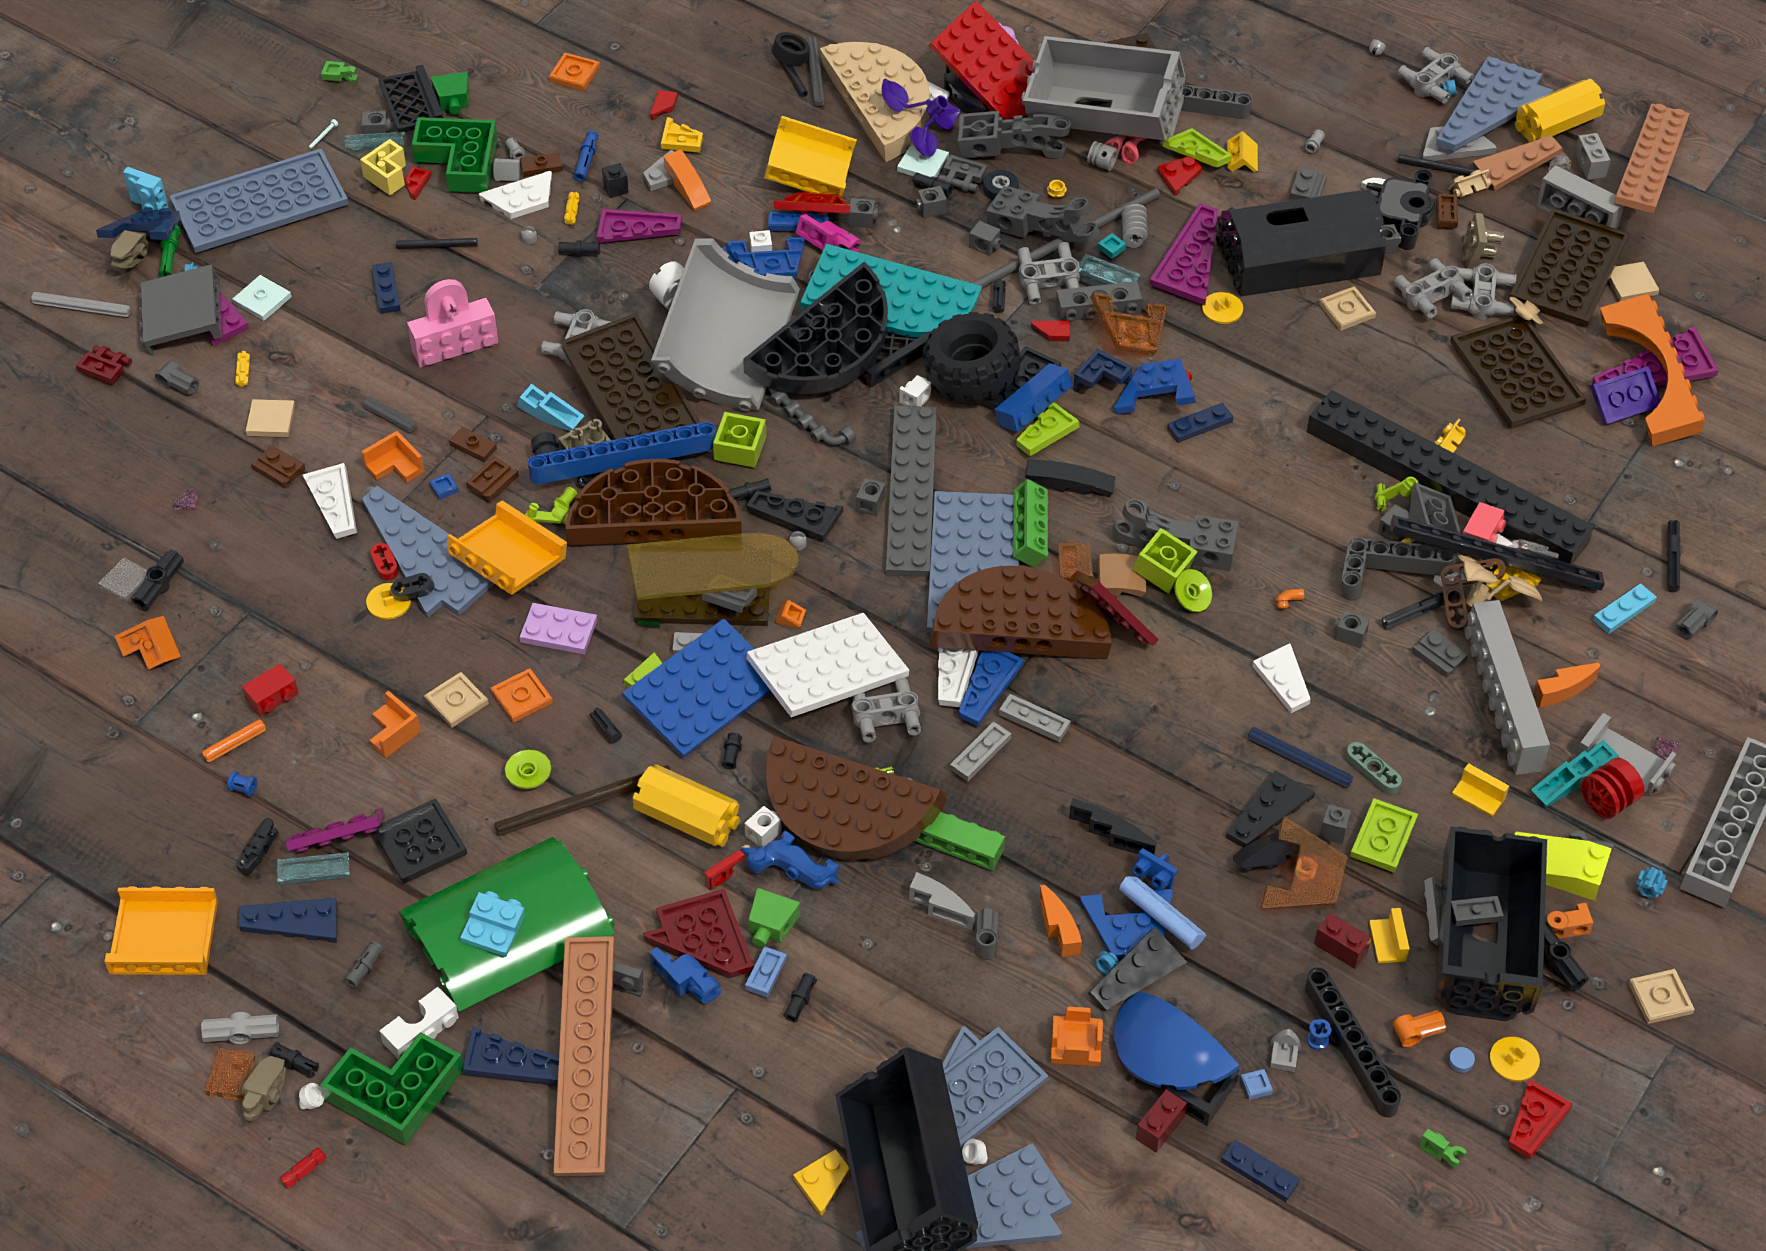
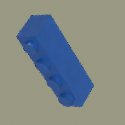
[994,363,1072,432]

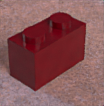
[1314,913,1371,969]
[1136,1090,1187,1153]

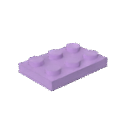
[520,603,597,655]

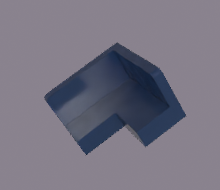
[1073,349,1133,392]

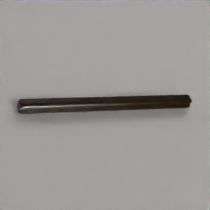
[494,765,671,835]

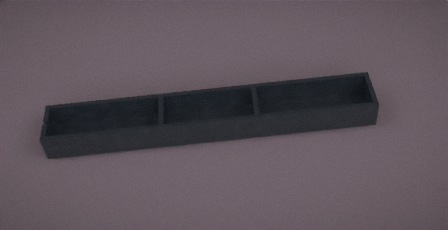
[1307,390,1594,564]

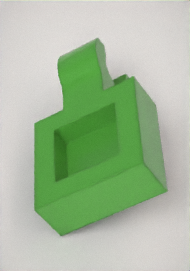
[321,61,358,82]
[1419,1129,1467,1168]

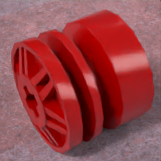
[1580,757,1645,819]

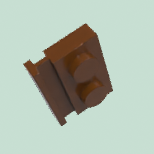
[251,445,305,488]
[466,456,519,502]

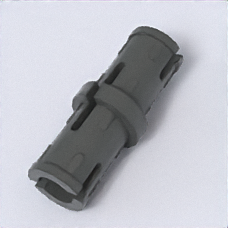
[344,941,384,988]

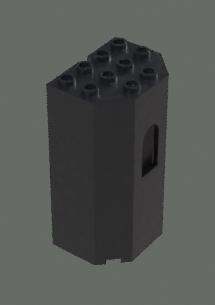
[1216,189,1386,297]
[1435,826,1547,1021]
[835,1047,978,1251]

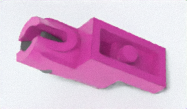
[796,214,862,252]

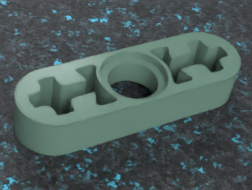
[1346,742,1402,794]

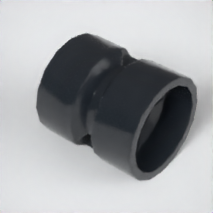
[531,432,560,456]

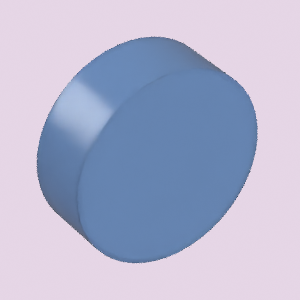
[1449,1047,1475,1073]

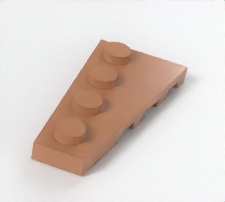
[1473,136,1563,191]

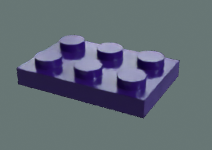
[1590,366,1661,425]

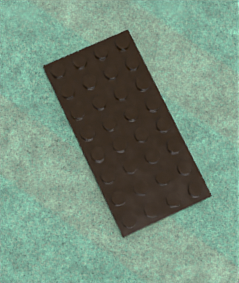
[560,313,701,440]

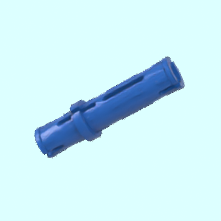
[573,131,599,182]

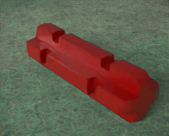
[280,1148,326,1189]

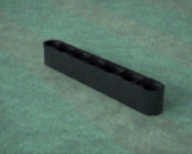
[1305,967,1401,1118]

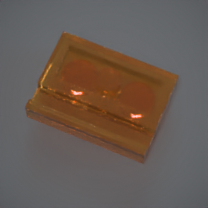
[1057,542,1093,582]
[205,1047,256,1100]

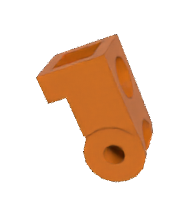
[1546,903,1594,939]

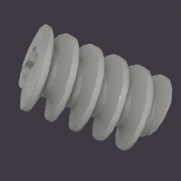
[1122,204,1148,248]

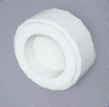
[299,1083,324,1110]
[962,1138,988,1165]

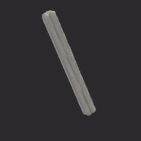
[31,292,131,317]

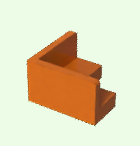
[362,431,424,483]
[115,616,181,670]
[370,691,421,758]

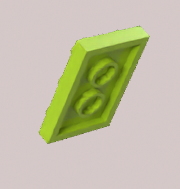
[1350,798,1418,873]

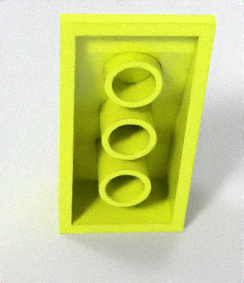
[1515,832,1612,901]

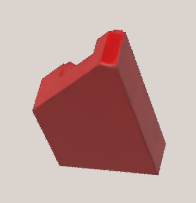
[650,90,678,119]
[404,166,431,200]
[1031,321,1070,341]
[704,849,745,890]

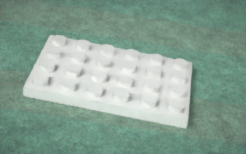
[746,613,909,717]

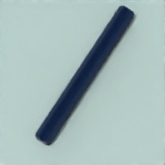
[1248,727,1353,788]

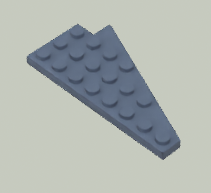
[1436,57,1553,151]
[362,486,494,618]
[943,1026,1049,1149]
[856,1143,1072,1251]

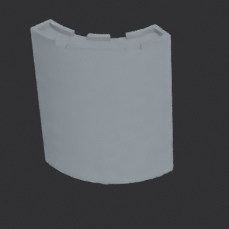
[651,238,800,411]

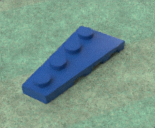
[958,651,1024,727]

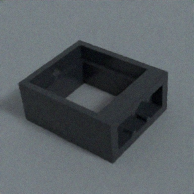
[1166,1069,1240,1126]

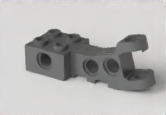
[958,111,1071,158]
[986,186,1100,242]
[1111,498,1239,571]

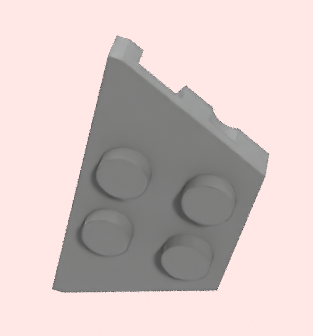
[1422,126,1497,161]

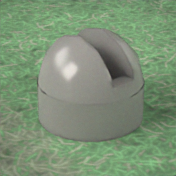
[1369,39,1386,56]
[521,226,537,244]
[789,531,807,551]

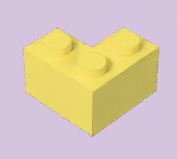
[360,139,406,195]

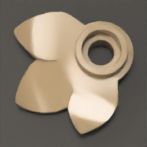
[1509,297,1543,325]

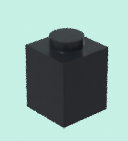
[602,163,629,198]

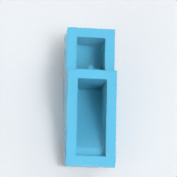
[517,384,584,431]

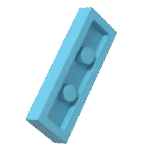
[1593,583,1657,634]

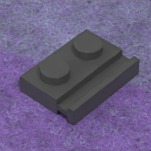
[1290,167,1328,200]
[702,576,757,613]
[1412,629,1469,678]
[613,962,644,997]

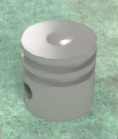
[1087,141,1118,171]

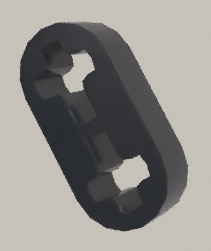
[391,573,434,601]

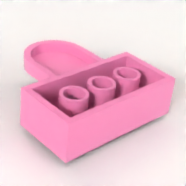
[407,279,499,367]

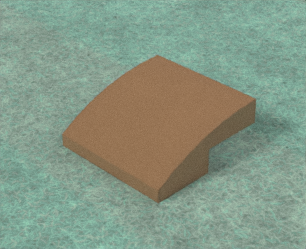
[1098,554,1146,597]

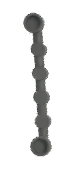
[768,387,856,445]

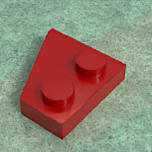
[1157,156,1202,196]

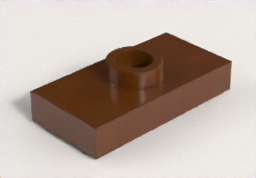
[520,153,563,177]
[1436,194,1458,228]
[449,427,497,462]

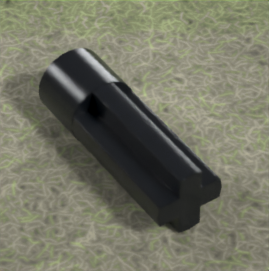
[992,280,1006,313]
[590,707,622,743]

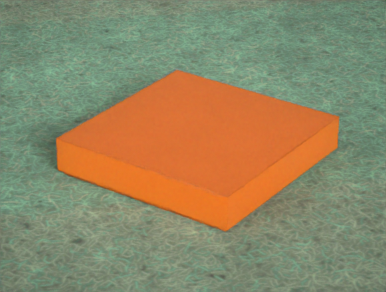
[549,53,600,91]
[491,668,553,723]

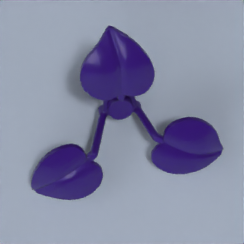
[882,78,961,158]

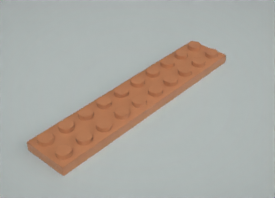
[1614,104,1690,214]
[554,936,615,1176]

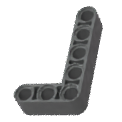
[1181,84,1252,119]
[1342,537,1457,600]

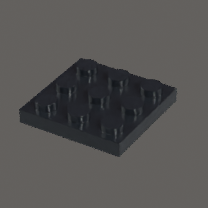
[373,798,467,884]

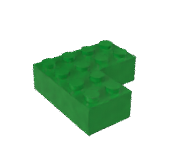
[412,117,498,192]
[320,1032,463,1145]

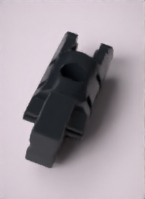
[236,818,278,874]

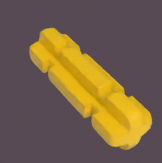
[564,192,580,225]
[235,351,250,387]

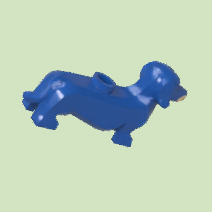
[741,831,839,890]

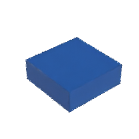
[429,473,459,500]

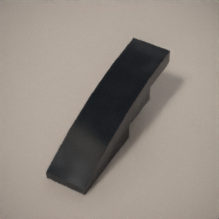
[1025,459,1115,498]
[1069,798,1157,855]

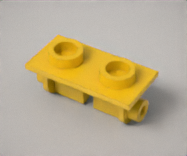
[1434,419,1466,453]

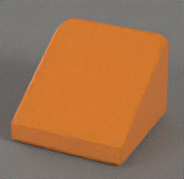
[774,599,806,628]

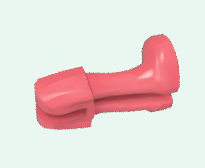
[1105,135,1147,165]

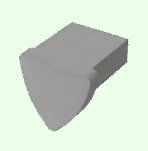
[493,158,520,182]
[1270,1029,1301,1072]

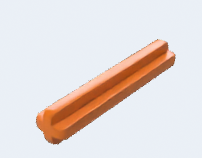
[202,719,266,763]

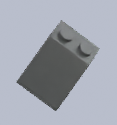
[1409,482,1461,546]

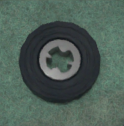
[983,170,1019,200]

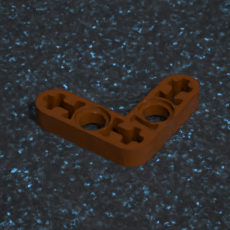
[1441,558,1506,630]

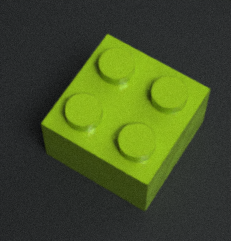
[713,412,766,468]
[1132,528,1198,593]

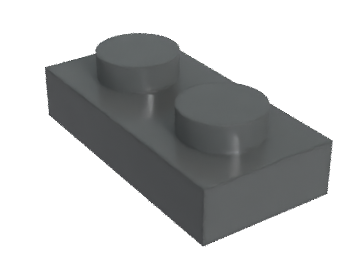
[1451,896,1503,926]

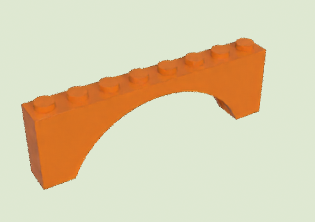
[1600,293,1705,447]

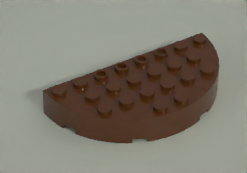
[565,459,742,546]
[930,566,1112,659]
[766,736,947,861]

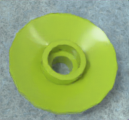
[1174,569,1212,612]
[505,750,551,789]

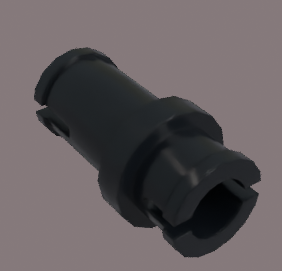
[721,732,742,770]

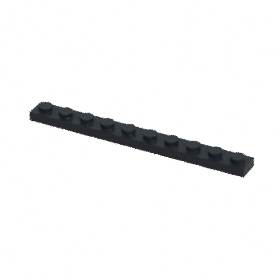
[1390,515,1605,591]

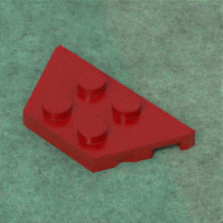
[774,192,850,215]

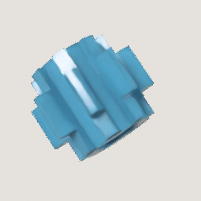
[1635,867,1668,899]

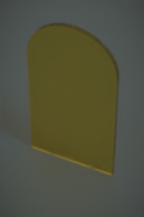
[627,533,799,600]

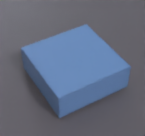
[1240,1069,1273,1100]

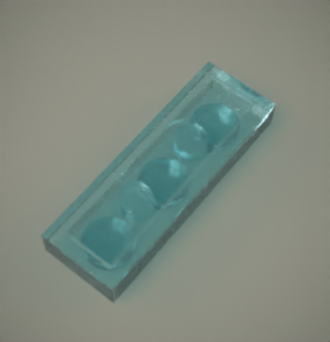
[344,132,406,150]
[1079,254,1141,284]
[277,852,350,885]

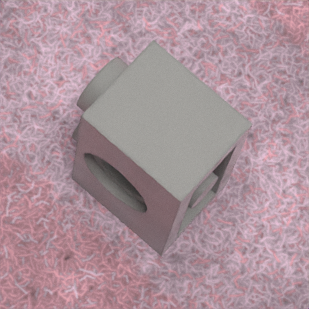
[1574,133,1610,180]

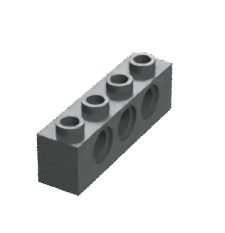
[1056,281,1142,321]

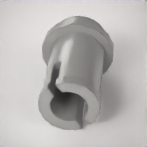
[1305,130,1325,153]
[505,138,525,161]

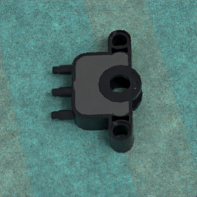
[1366,169,1433,250]

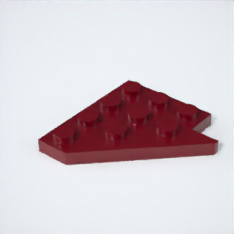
[643,888,754,978]

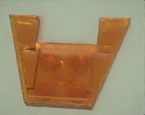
[1090,292,1168,356]
[1261,816,1348,908]

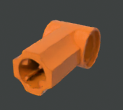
[1392,1010,1446,1047]

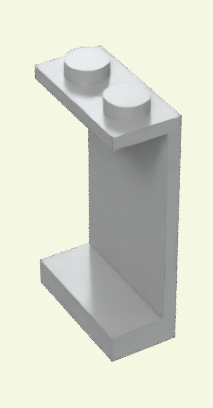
[1576,713,1676,797]

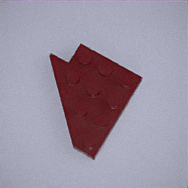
[1071,570,1159,646]

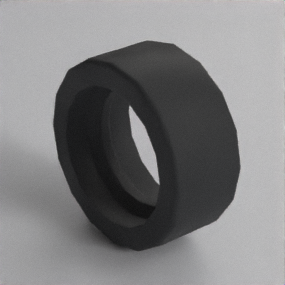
[771,32,810,66]

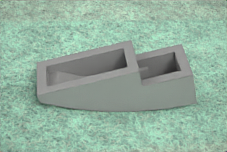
[909,873,975,931]

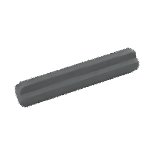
[363,396,417,433]

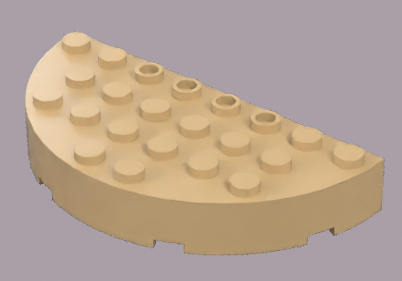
[820,42,930,162]

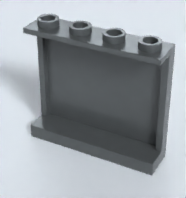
[139,264,222,355]

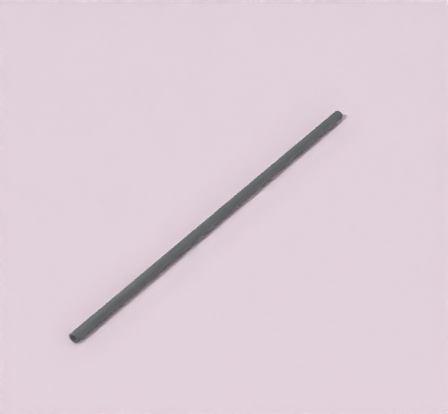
[886,188,1160,336]

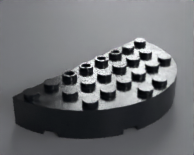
[743,262,888,394]

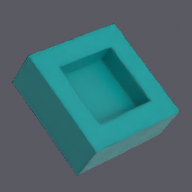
[1097,233,1127,259]

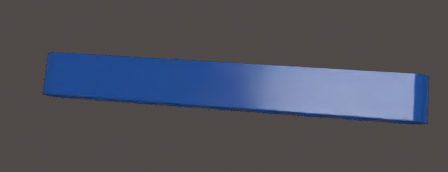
[528,422,716,484]

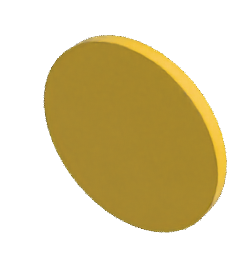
[1202,292,1243,324]
[366,583,411,620]
[1490,1037,1540,1082]

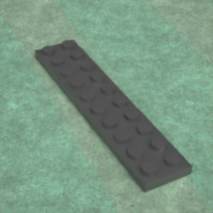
[886,405,937,577]

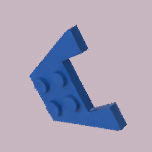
[726,237,804,279]
[1114,358,1196,414]
[1080,889,1173,960]

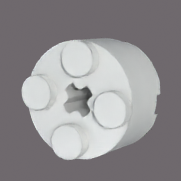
[649,262,684,310]

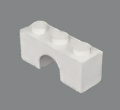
[380,987,459,1060]

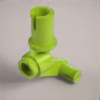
[1375,477,1418,511]
[525,487,577,525]

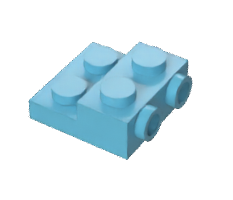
[123,167,169,210]
[460,891,525,957]

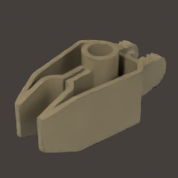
[110,230,149,268]
[242,1056,286,1122]

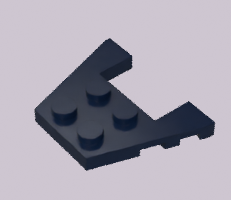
[96,207,180,240]

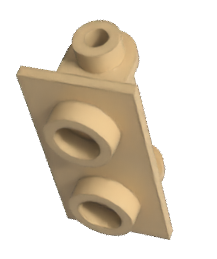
[1448,169,1491,198]

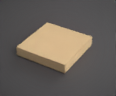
[1609,261,1659,302]
[1319,286,1376,331]
[246,399,295,437]
[424,672,489,728]
[1628,969,1695,1024]

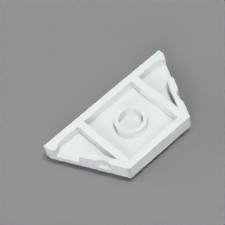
[479,171,552,219]

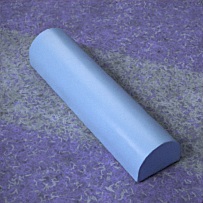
[1119,876,1206,950]

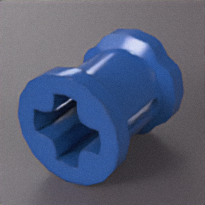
[227,771,258,797]
[1307,1019,1332,1050]

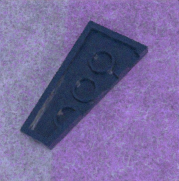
[463,1027,559,1085]

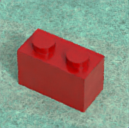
[242,663,298,717]

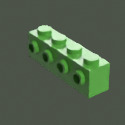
[1013,479,1048,567]
[915,812,1005,871]

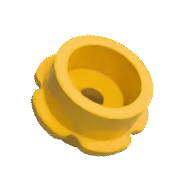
[1047,180,1067,198]

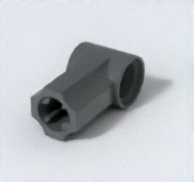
[155,361,200,395]
[1675,598,1718,639]
[975,908,998,960]

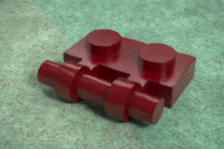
[76,345,132,384]

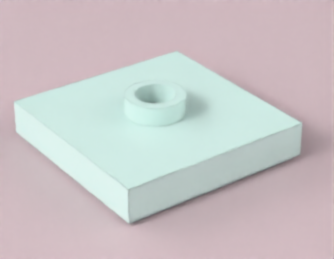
[897,143,949,177]
[232,275,292,321]

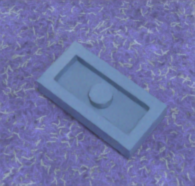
[745,946,787,998]

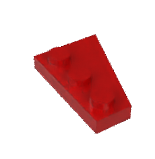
[1509,1079,1572,1159]

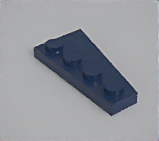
[239,898,337,943]

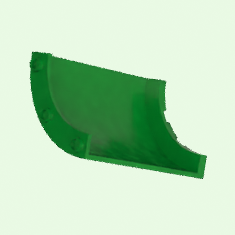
[398,837,615,1012]

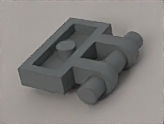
[938,155,987,192]

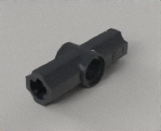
[131,549,184,611]
[1544,923,1589,991]

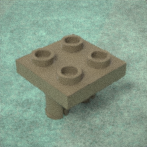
[1461,213,1504,269]
[558,419,610,450]

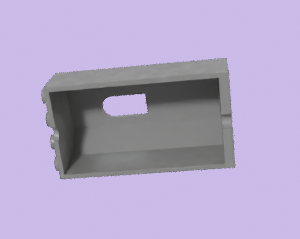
[1022,36,1186,140]

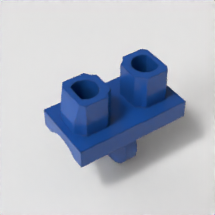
[1132,848,1178,890]

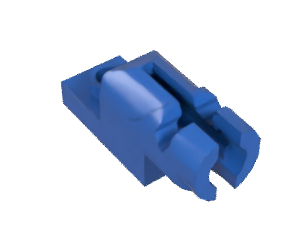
[650,947,721,1004]

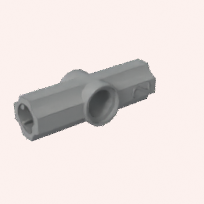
[201,1012,279,1045]

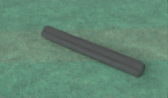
[807,36,824,107]

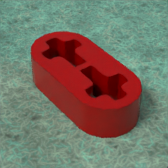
[370,543,398,581]

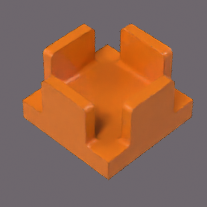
[1051,1006,1103,1067]

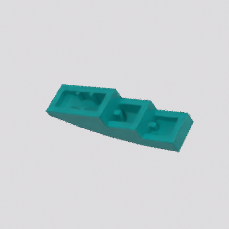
[1531,740,1619,807]

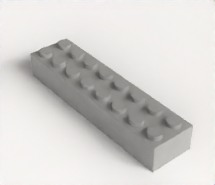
[1464,600,1550,775]
[1680,737,1766,908]

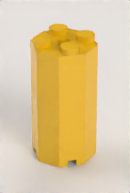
[1515,79,1605,143]
[633,764,740,847]

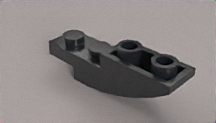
[944,65,987,114]
[1233,828,1331,870]

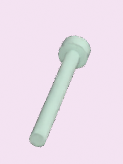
[308,119,339,149]

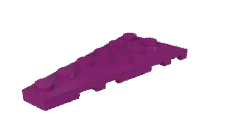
[1149,203,1218,305]
[1592,326,1719,387]

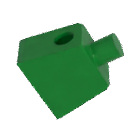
[431,72,470,114]

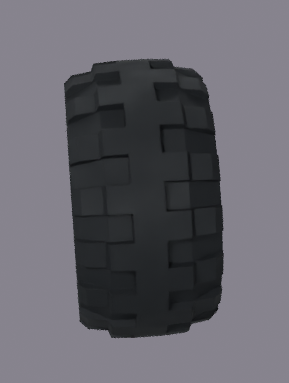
[923,312,1021,404]

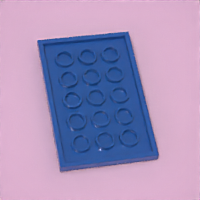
[622,619,771,759]

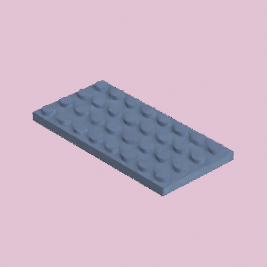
[170,149,349,253]
[927,491,1019,633]

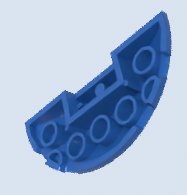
[1113,991,1240,1090]

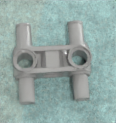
[1397,47,1474,104]
[1018,242,1080,305]
[1394,258,1473,318]
[1451,263,1517,320]
[541,309,611,366]
[851,678,921,742]

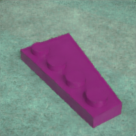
[597,209,682,243]
[207,292,249,346]
[285,807,385,852]

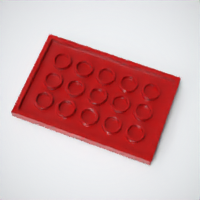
[928,0,1035,120]

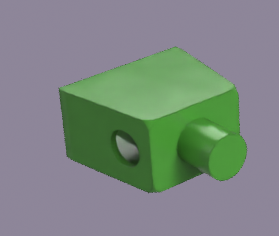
[749,888,800,948]

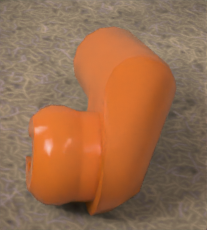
[1275,589,1304,609]

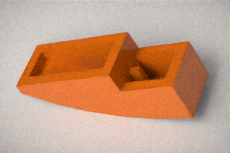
[664,149,711,211]
[1533,662,1600,708]
[1039,885,1082,957]

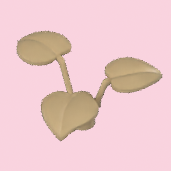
[1456,551,1542,607]

